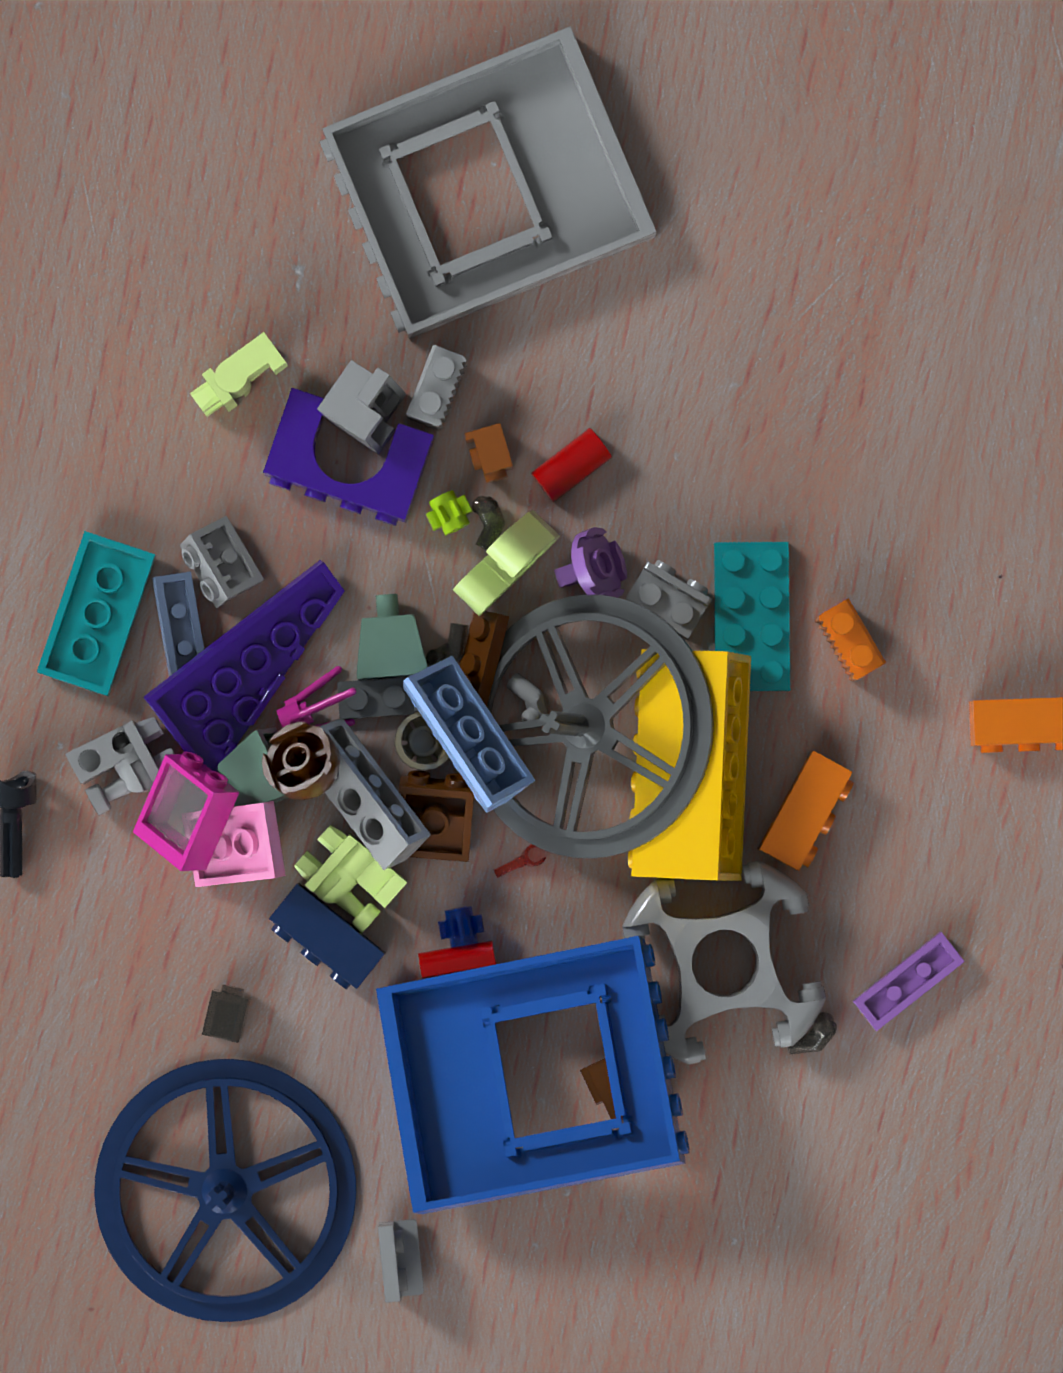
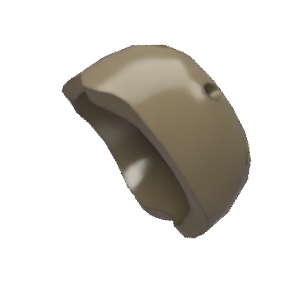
[394,712,449,770]

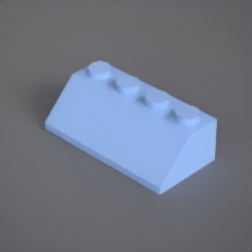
[403,656,536,813]

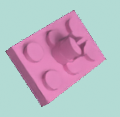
[184,801,286,887]

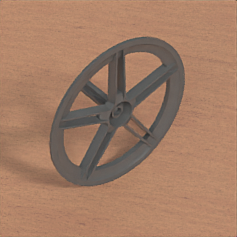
[487,595,714,858]

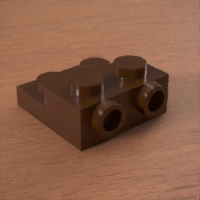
[399,770,474,862]

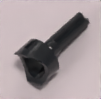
[0,770,36,878]

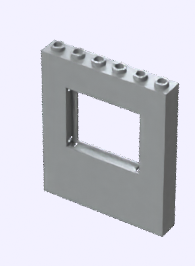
[319,26,656,339]

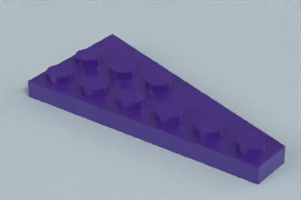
[143,560,345,772]

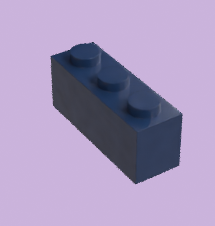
[269,883,386,990]

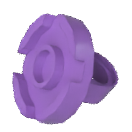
[554,527,627,598]

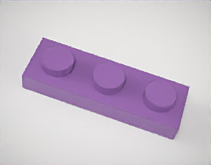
[853,932,965,1031]

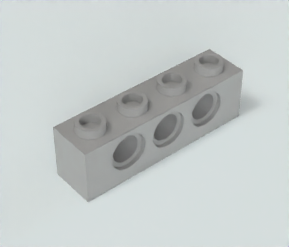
[319,718,431,870]

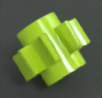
[426,490,473,536]

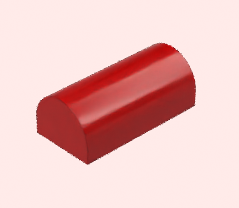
[531,428,612,503]
[418,940,496,979]

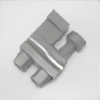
[65,717,175,816]

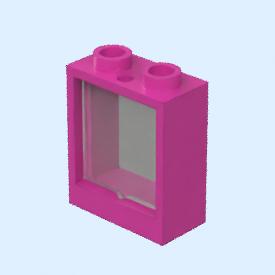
[133,751,240,871]

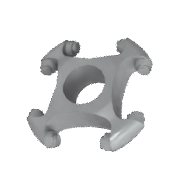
[622,861,826,1065]

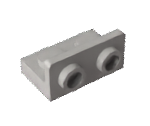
[180,516,264,608]
[625,560,712,639]
[378,1219,424,1303]

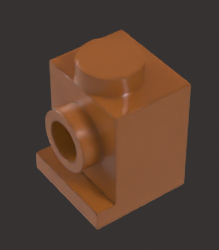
[464,423,513,483]

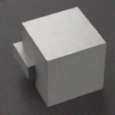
[317,360,406,455]

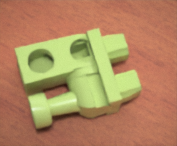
[190,332,288,417]
[294,825,408,934]

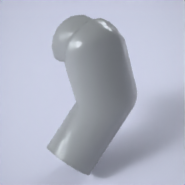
[507,673,548,729]

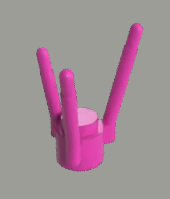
[277,666,356,727]

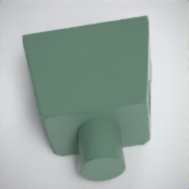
[356,594,428,680]
[218,727,289,806]

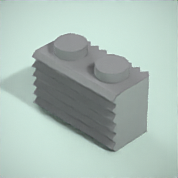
[406,345,467,431]

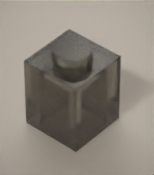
[202,984,251,1043]

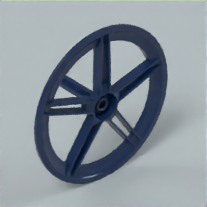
[94,1059,357,1322]

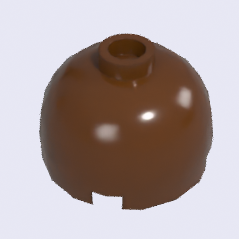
[262,722,340,800]

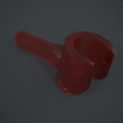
[494,844,546,878]

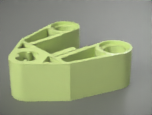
[453,510,560,616]

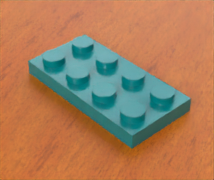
[37,531,157,696]
[713,542,791,692]

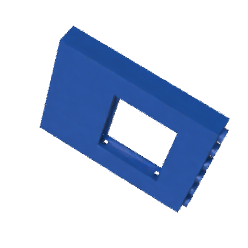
[376,936,690,1214]

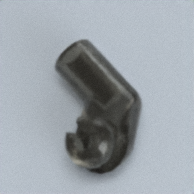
[472,495,505,550]
[426,623,469,666]
[788,1012,837,1055]

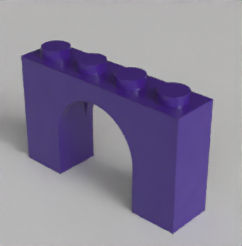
[263,388,434,526]

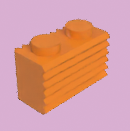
[815,598,886,681]

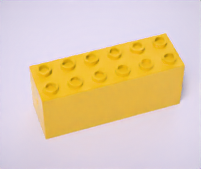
[628,649,751,881]

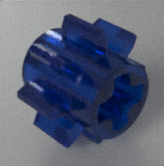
[438,906,485,948]

